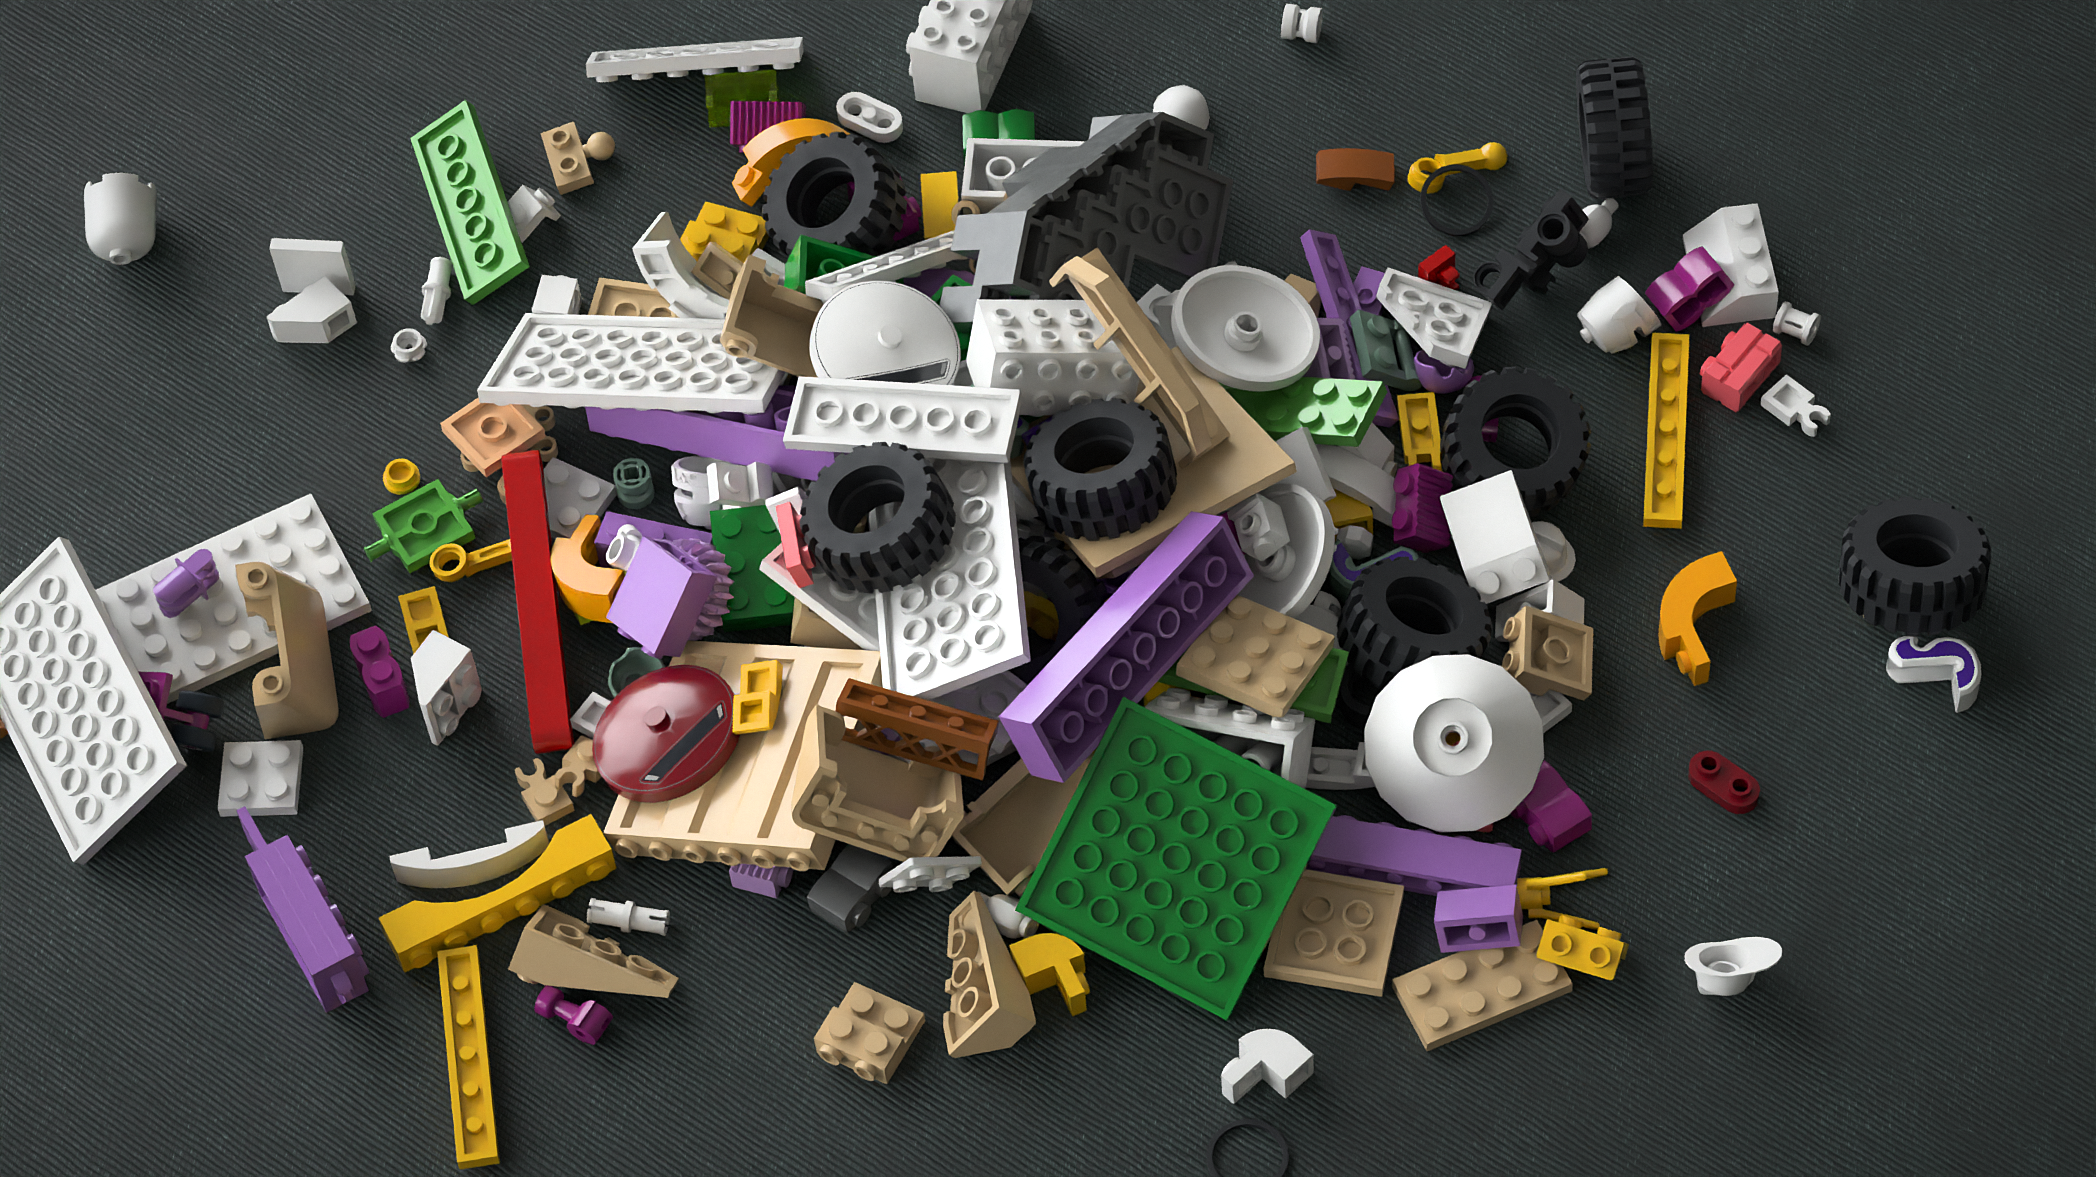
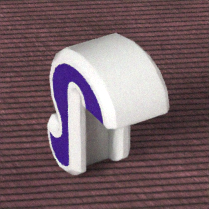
[1886,636,1981,713]

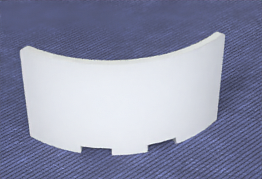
[632,212,729,319]

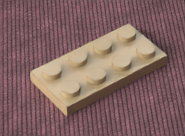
[1392,920,1573,1051]

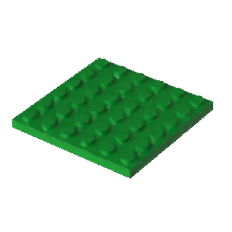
[1015,697,1337,1021]

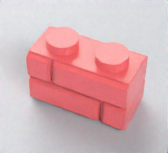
[1700,323,1782,412]

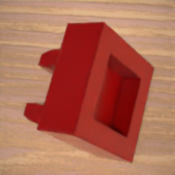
[1418,245,1460,290]

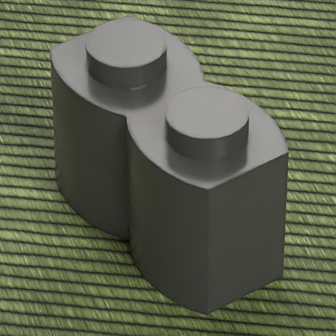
[807,844,894,933]

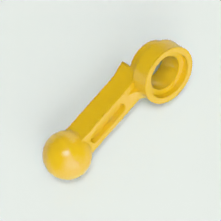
[1407,142,1507,194]
[430,539,512,582]

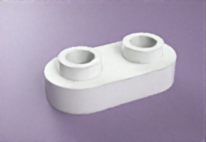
[836,92,903,143]

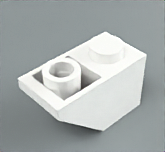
[267,276,357,343]

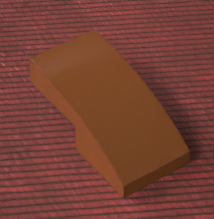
[1316,148,1394,191]

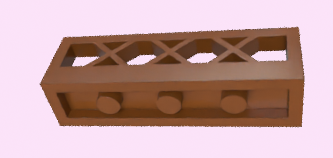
[835,678,999,780]

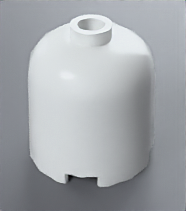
[84,173,157,265]

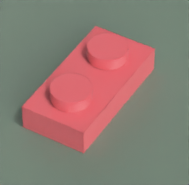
[776,502,816,588]

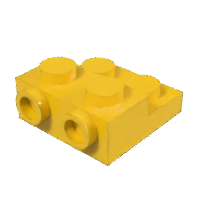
[680,201,769,263]

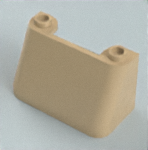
[720,254,824,378]
[235,562,339,739]
[791,704,964,862]
[951,753,1094,897]

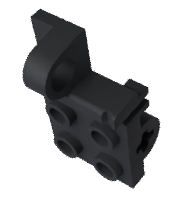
[1473,189,1589,311]

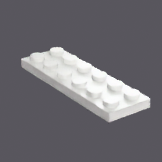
[586,37,804,82]
[783,376,1023,463]

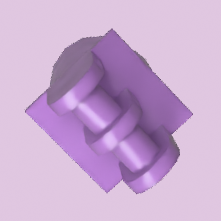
[153,549,219,618]

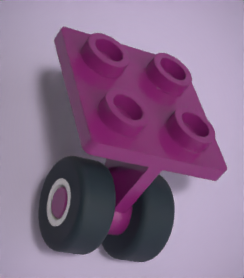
[138,671,225,752]

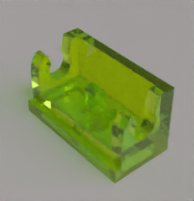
[705,70,780,127]

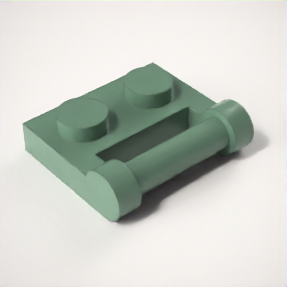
[1350,309,1422,391]

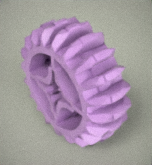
[672,538,734,641]

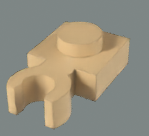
[555,735,601,797]
[515,758,575,826]

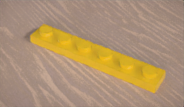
[1643,333,1689,529]
[437,945,500,1170]

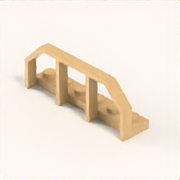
[1049,247,1231,469]

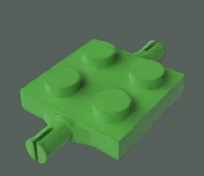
[364,479,483,574]

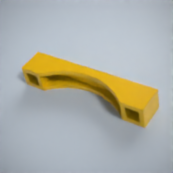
[379,814,617,973]

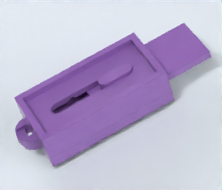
[236,806,369,1013]

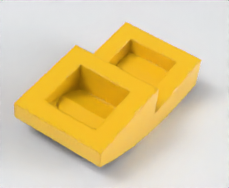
[921,171,960,240]
[398,586,449,654]
[733,660,783,735]

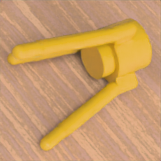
[1517,868,1608,930]

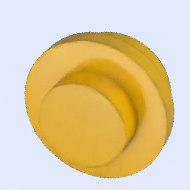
[383,459,421,495]

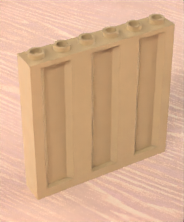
[604,641,883,871]

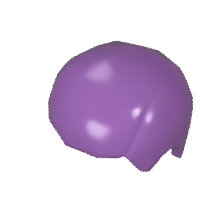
[1414,350,1474,394]

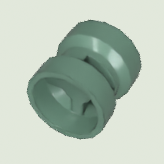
[613,458,655,509]

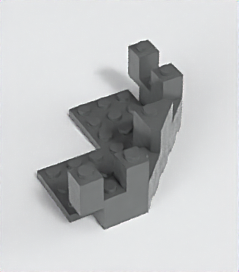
[940,112,1233,333]

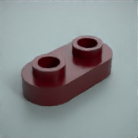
[1688,751,1760,814]

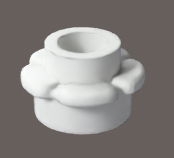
[391,329,427,363]

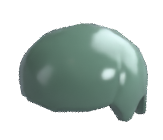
[608,647,665,698]

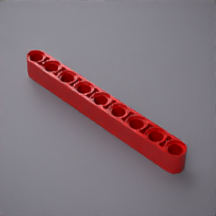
[501,449,574,754]

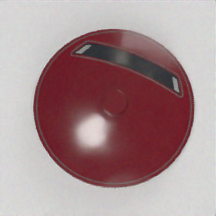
[592,665,740,803]

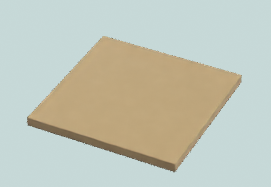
[1010,346,1297,578]

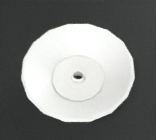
[1364,654,1544,832]

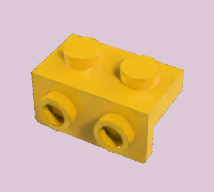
[1536,915,1629,980]

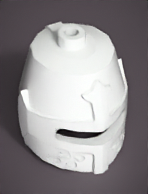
[1577,276,1661,354]
[671,456,735,529]

